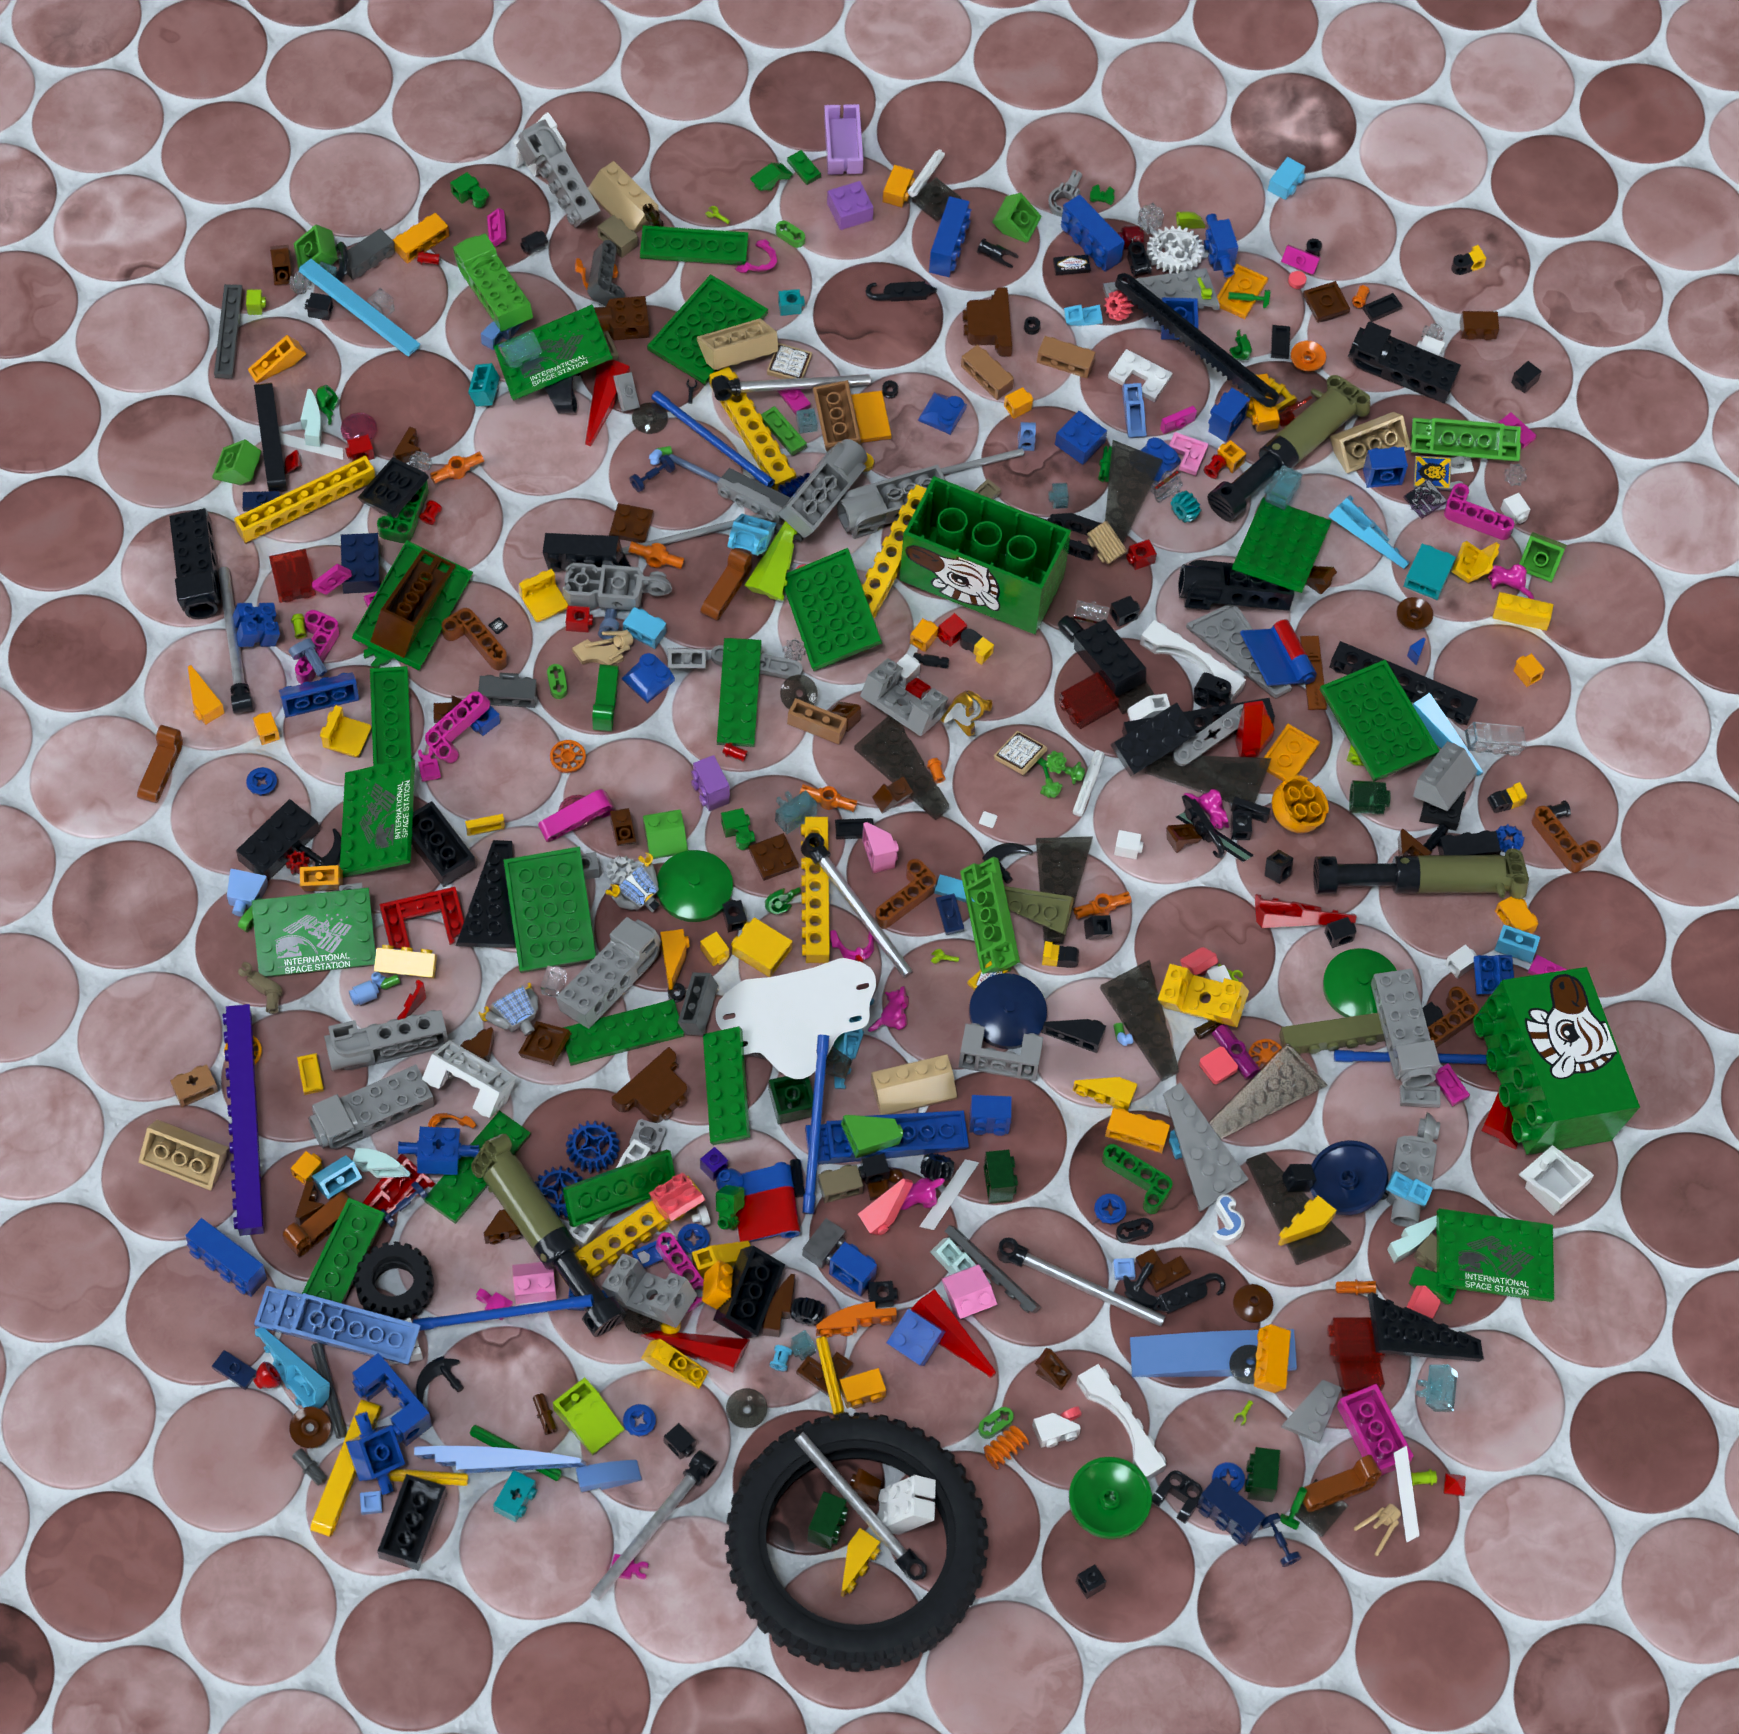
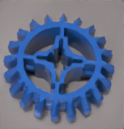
[566,1120,620,1173]
[535,1166,583,1219]

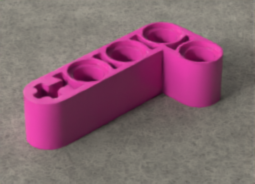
[1444,483,1515,540]
[295,610,339,684]
[425,691,490,763]
[538,789,616,842]
[656,1232,704,1314]

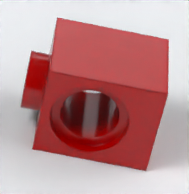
[345,434,375,462]
[1126,539,1157,570]
[565,605,593,633]
[938,613,967,647]

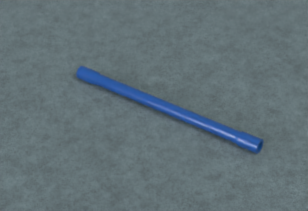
[651,391,775,488]
[802,1034,830,1214]
[1334,1050,1487,1064]
[413,1294,594,1331]

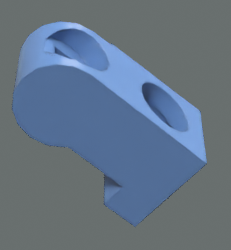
[1018,422,1036,451]

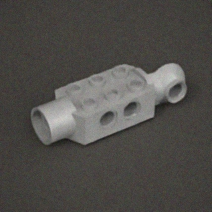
[1387,1112,1440,1227]

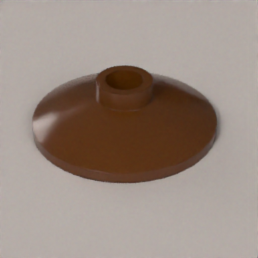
[1396,597,1433,630]
[1233,1284,1273,1323]
[289,1407,331,1448]

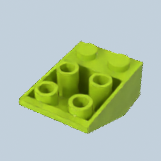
[553,1377,624,1456]

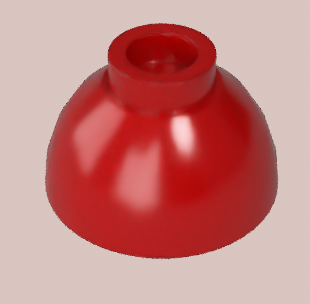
[254,1361,281,1389]

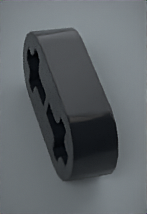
[1116,1218,1153,1243]

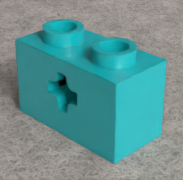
[468,363,500,406]
[493,1470,537,1523]

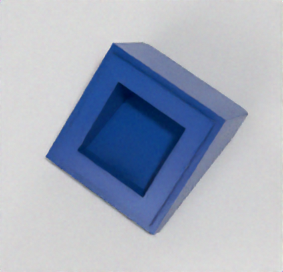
[1407,638,1426,665]

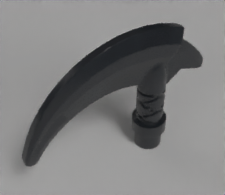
[335,242,349,282]
[299,828,341,866]
[982,843,1033,884]
[1123,1262,1160,1308]
[416,1356,464,1404]

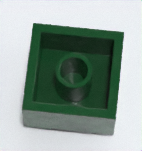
[768,1076,813,1125]
[983,1149,1018,1204]
[1244,1447,1280,1502]
[807,1491,849,1550]

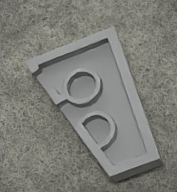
[1281,1380,1342,1443]

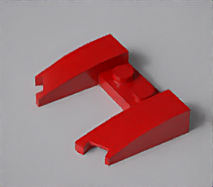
[379,887,464,950]

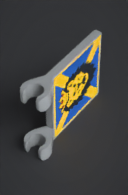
[1413,456,1465,491]

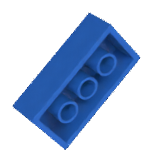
[1061,195,1124,272]
[929,196,972,277]
[185,1218,267,1297]

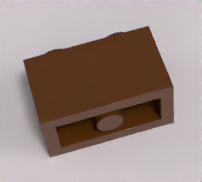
[1459,311,1499,340]

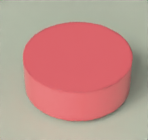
[1288,271,1307,289]
[1060,1407,1082,1421]

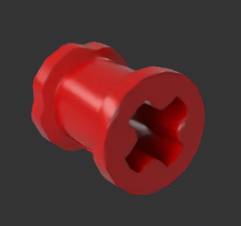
[1203,454,1227,479]
[419,500,442,525]

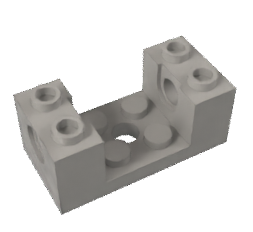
[860,658,949,736]
[958,1023,1043,1081]
[601,1253,697,1328]

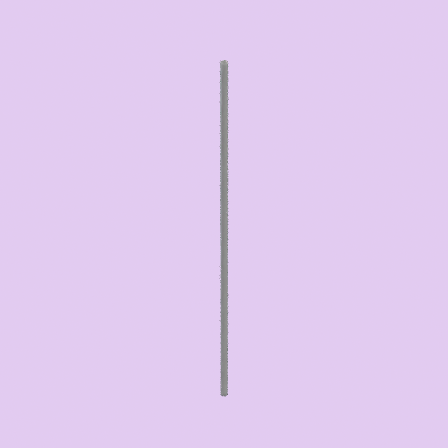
[622,448,1024,555]

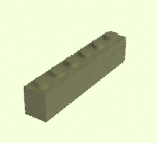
[1279,1013,1385,1057]

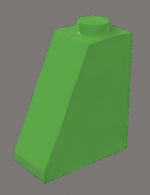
[841,1115,903,1158]

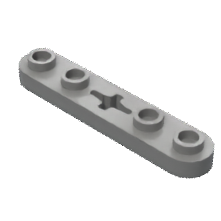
[711,645,803,680]
[1173,704,1244,766]

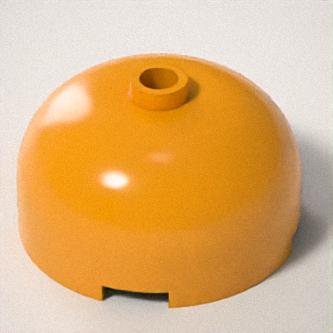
[1271,775,1329,833]

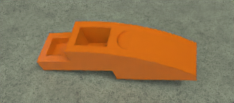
[816,1301,897,1338]

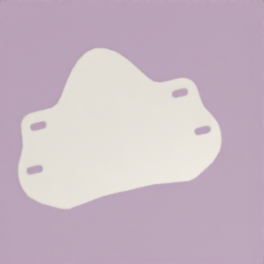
[715,958,876,1079]

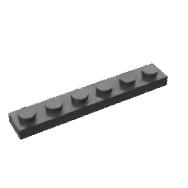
[214,284,243,379]
[945,1225,1041,1313]

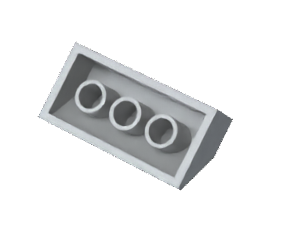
[1413,741,1478,811]

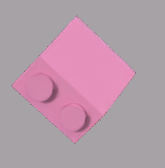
[862,822,899,873]
[512,1262,556,1304]
[941,1264,997,1319]

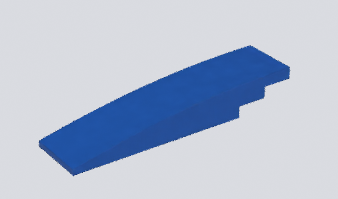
[805,1110,969,1164]

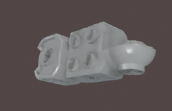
[563,563,672,610]

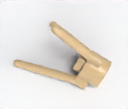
[584,630,633,660]
[1354,1504,1401,1556]

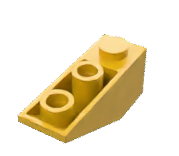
[1073,1077,1138,1111]
[1278,1196,1337,1246]
[692,1241,751,1277]
[641,1339,709,1389]
[841,1528,881,1597]

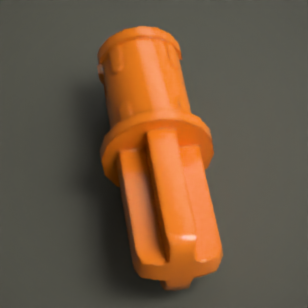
[1336,1279,1376,1295]

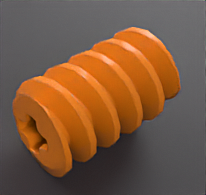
[984,1425,1029,1470]

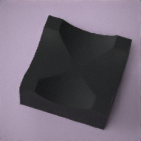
[1419,791,1466,831]

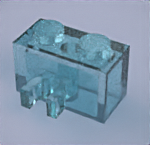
[498,330,542,368]
[1264,465,1302,510]
[775,790,817,834]
[1416,1364,1458,1412]

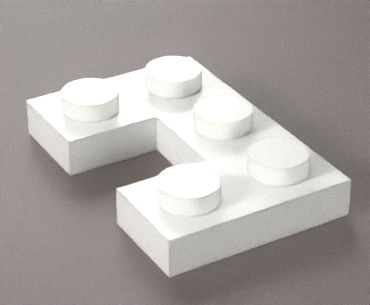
[1108,349,1173,402]

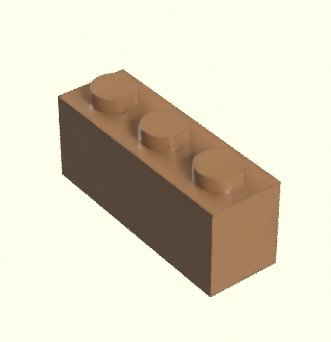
[1037,336,1096,379]
[961,344,1014,400]
[787,698,847,744]

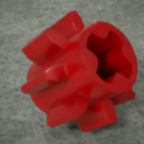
[286,850,310,874]

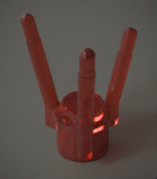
[1278,396,1312,427]

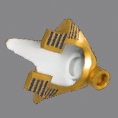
[941,690,992,736]

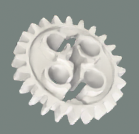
[1146,226,1204,274]

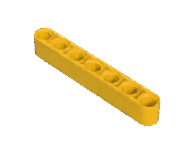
[310,1399,382,1537]

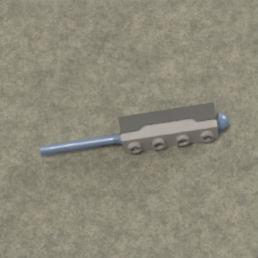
[669,454,790,524]

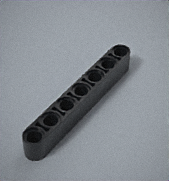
[254,382,287,491]

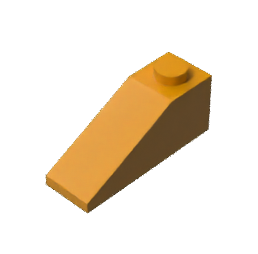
[247,335,306,383]
[188,665,224,725]
[660,929,690,990]

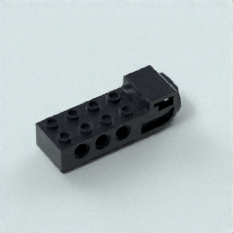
[1348,321,1461,404]
[169,508,221,620]
[1178,560,1294,611]

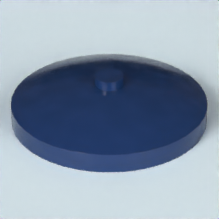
[969,973,1047,1049]
[1310,1140,1388,1215]

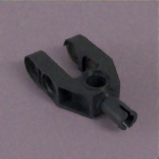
[1032,513,1101,560]

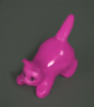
[1488,564,1534,599]
[1184,789,1229,829]
[868,986,909,1032]
[900,1178,945,1210]

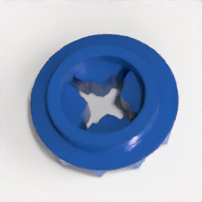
[246,767,277,796]
[1496,824,1525,852]
[1094,1194,1126,1225]
[677,1223,710,1254]
[623,1404,656,1437]
[1212,1462,1245,1493]

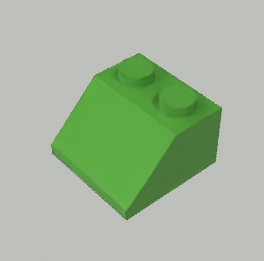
[992,193,1042,243]
[293,224,338,269]
[212,439,262,485]
[1519,532,1567,582]
[643,809,688,859]

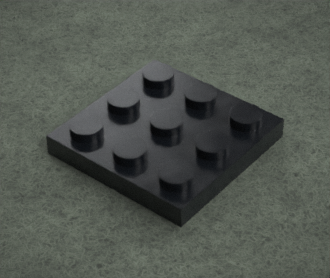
[358,457,429,518]

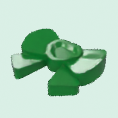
[1090,185,1115,205]
[364,647,392,668]

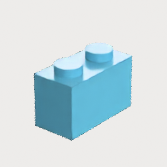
[1268,157,1306,200]
[623,607,667,649]
[1494,925,1540,963]
[312,1155,362,1199]

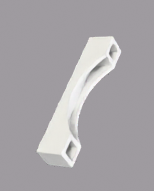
[1140,620,1246,704]
[569,1139,651,1249]
[1076,1364,1166,1480]

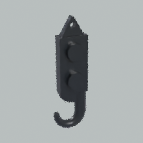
[865,281,937,302]
[1182,795,1225,858]
[1152,1273,1226,1314]

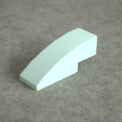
[301,389,322,447]
[352,1148,410,1178]
[1387,1215,1437,1264]
[930,1238,991,1283]

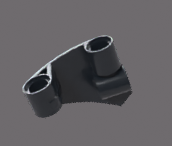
[544,372,581,414]

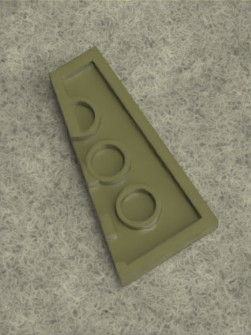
[1004,886,1074,935]

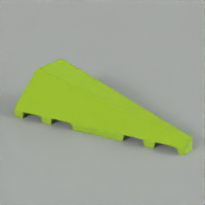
[744,521,797,601]

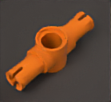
[430,451,484,484]
[628,541,684,569]
[800,784,857,812]
[1073,891,1132,920]

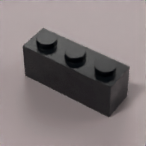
[1437,830,1501,855]

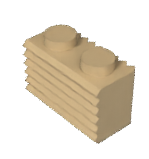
[1087,521,1127,564]

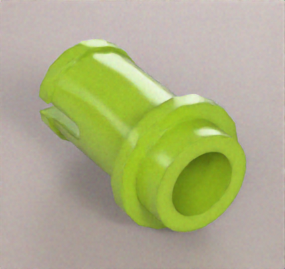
[291,614,307,639]
[1411,1469,1437,1486]

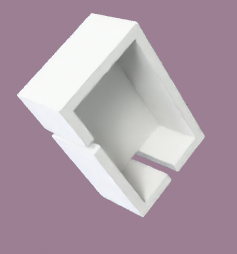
[878,1475,936,1535]

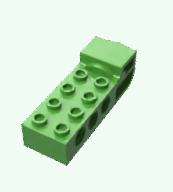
[453,233,533,332]

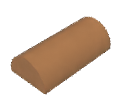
[813,380,861,452]

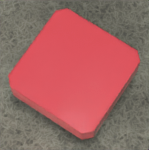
[1180,947,1218,976]
[1199,1046,1238,1085]
[1407,1285,1440,1319]

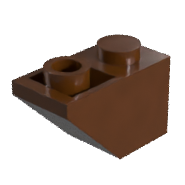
[270,245,293,285]
[610,808,636,846]
[460,1027,494,1062]
[484,1209,523,1244]
[850,1468,882,1507]

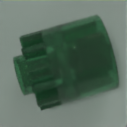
[1349,780,1391,814]

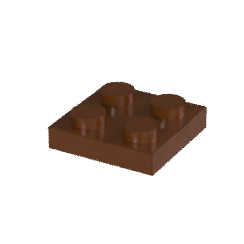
[1303,281,1350,322]
[609,503,654,543]
[748,833,799,881]
[518,1021,571,1066]

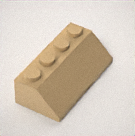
[588,161,659,233]
[697,318,778,370]
[1330,412,1411,473]
[871,1054,957,1115]
[138,1120,229,1191]

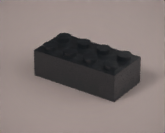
[542,533,624,572]
[1074,619,1146,698]
[1110,702,1197,776]
[236,799,320,881]
[411,801,476,887]
[713,1245,785,1339]
[377,1474,447,1571]

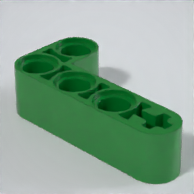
[377,481,429,544]
[592,664,619,731]
[1102,1144,1173,1214]

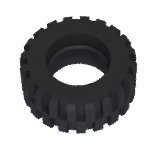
[354,1241,434,1319]

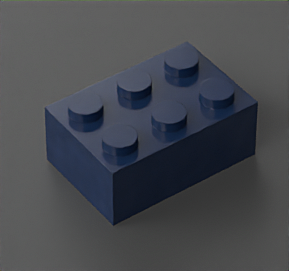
[341,533,381,594]
[1197,1477,1266,1546]

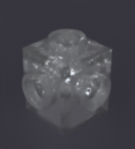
[1137,202,1164,234]

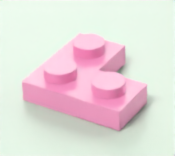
[1169,432,1209,476]

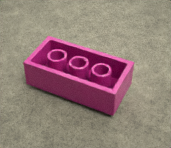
[1337,1384,1413,1476]

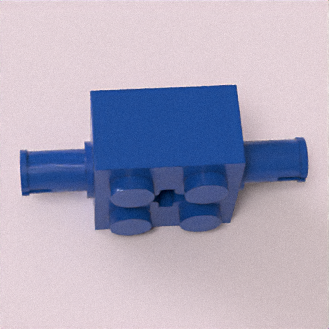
[1203,214,1238,277]
[398,1127,479,1175]
[346,1412,405,1495]

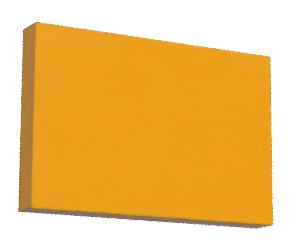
[1217,264,1268,319]
[851,390,891,443]
[1259,724,1320,781]

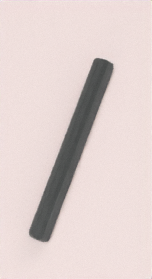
[311,1343,346,1439]

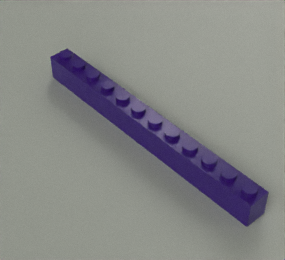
[223,1004,264,1236]

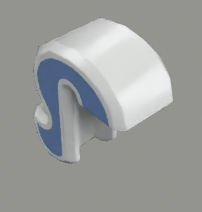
[1211,1194,1245,1246]

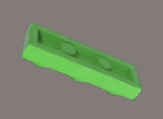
[761,406,807,456]

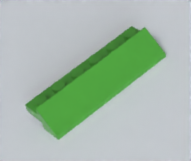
[1410,418,1521,462]
[960,857,1020,974]

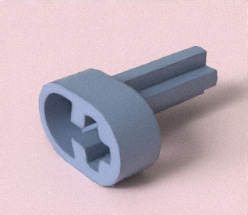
[598,608,619,640]
[288,638,328,677]

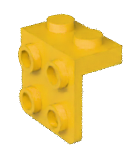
[1451,541,1500,583]
[519,569,568,622]
[320,705,371,758]

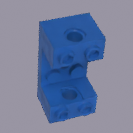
[352,1353,432,1446]

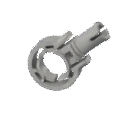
[1049,170,1083,217]

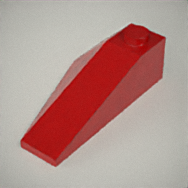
[1235,701,1275,760]

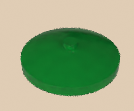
[656,850,733,922]
[1323,948,1397,1017]
[1069,1457,1152,1539]

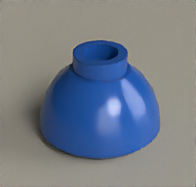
[716,1168,743,1190]

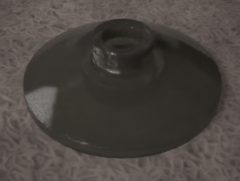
[632,402,668,434]
[780,675,818,710]
[624,1309,662,1334]
[1229,1345,1257,1384]
[726,1388,767,1428]

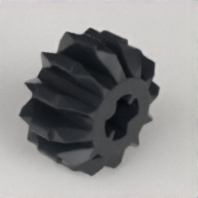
[920,1153,954,1181]
[791,1297,825,1326]

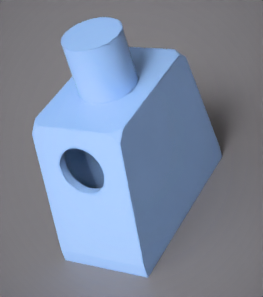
[227,869,268,916]

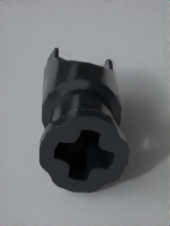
[977,238,1019,268]

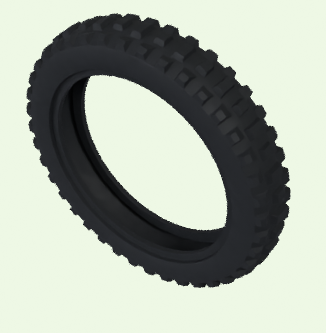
[725,1412,988,1672]

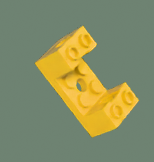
[1158,964,1249,1028]

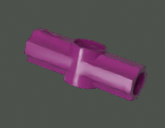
[1212,1024,1260,1080]

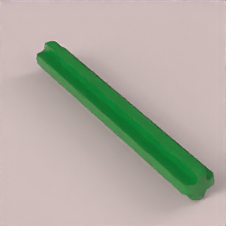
[470,1425,562,1481]

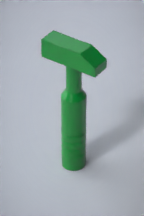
[1228,290,1271,308]
[1280,1487,1307,1530]

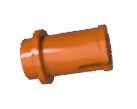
[1352,285,1370,308]
[927,758,946,783]

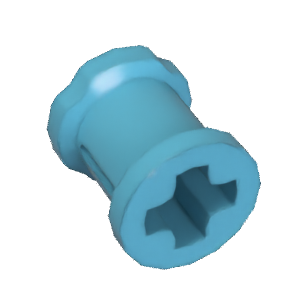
[769,1345,792,1372]

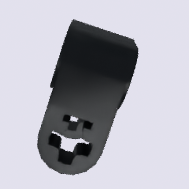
[1194,672,1232,708]
[1152,1470,1203,1524]

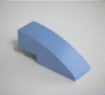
[481,321,524,350]
[1122,383,1146,438]
[576,1460,642,1492]

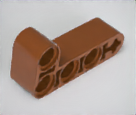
[700,548,752,621]
[442,608,507,671]
[137,725,183,803]
[1531,806,1601,873]
[875,859,937,929]
[1427,986,1479,1048]
[283,1191,350,1257]
[1303,1455,1382,1512]

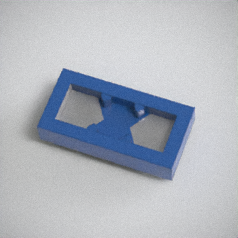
[631,1240,674,1269]

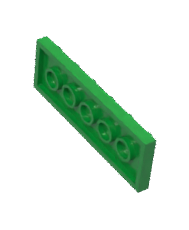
[640,225,748,265]
[717,638,762,747]
[370,666,412,766]
[563,999,684,1066]
[703,1026,750,1145]
[424,1110,531,1224]
[563,1149,675,1227]
[302,1197,386,1304]

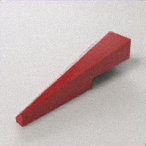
[585,360,630,447]
[1255,894,1357,928]
[1482,1091,1518,1150]
[362,1154,435,1213]
[911,1289,996,1378]
[641,1329,750,1373]

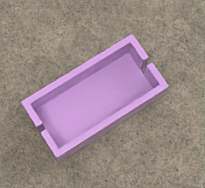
[824,104,863,175]

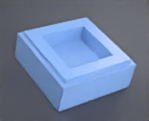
[1113,1258,1135,1280]
[360,1491,382,1515]

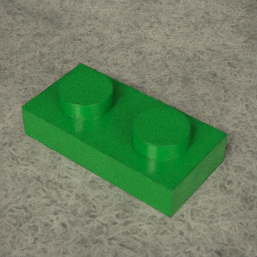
[787,150,821,185]

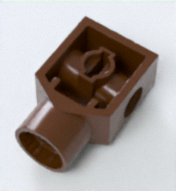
[594,296,649,341]

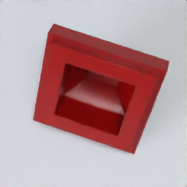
[285,450,302,474]
[1444,1473,1466,1496]

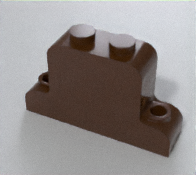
[962,287,1012,357]
[611,1047,687,1123]

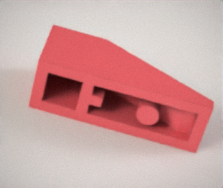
[858,1178,913,1235]

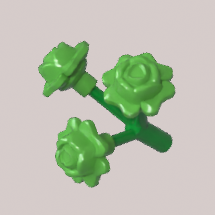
[1036,751,1085,798]

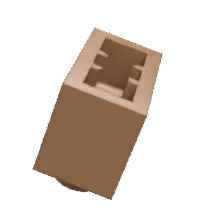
[170,1064,218,1108]

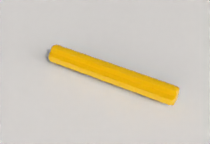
[816,1337,844,1415]
[388,1469,468,1486]

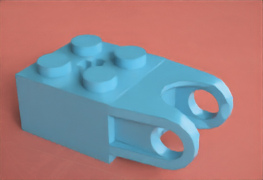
[727,514,777,555]

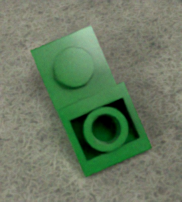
[750,163,793,191]
[1409,1266,1457,1305]

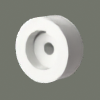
[691,1205,711,1226]

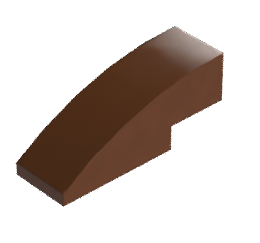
[763,1274,795,1337]

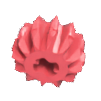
[1104,290,1134,321]

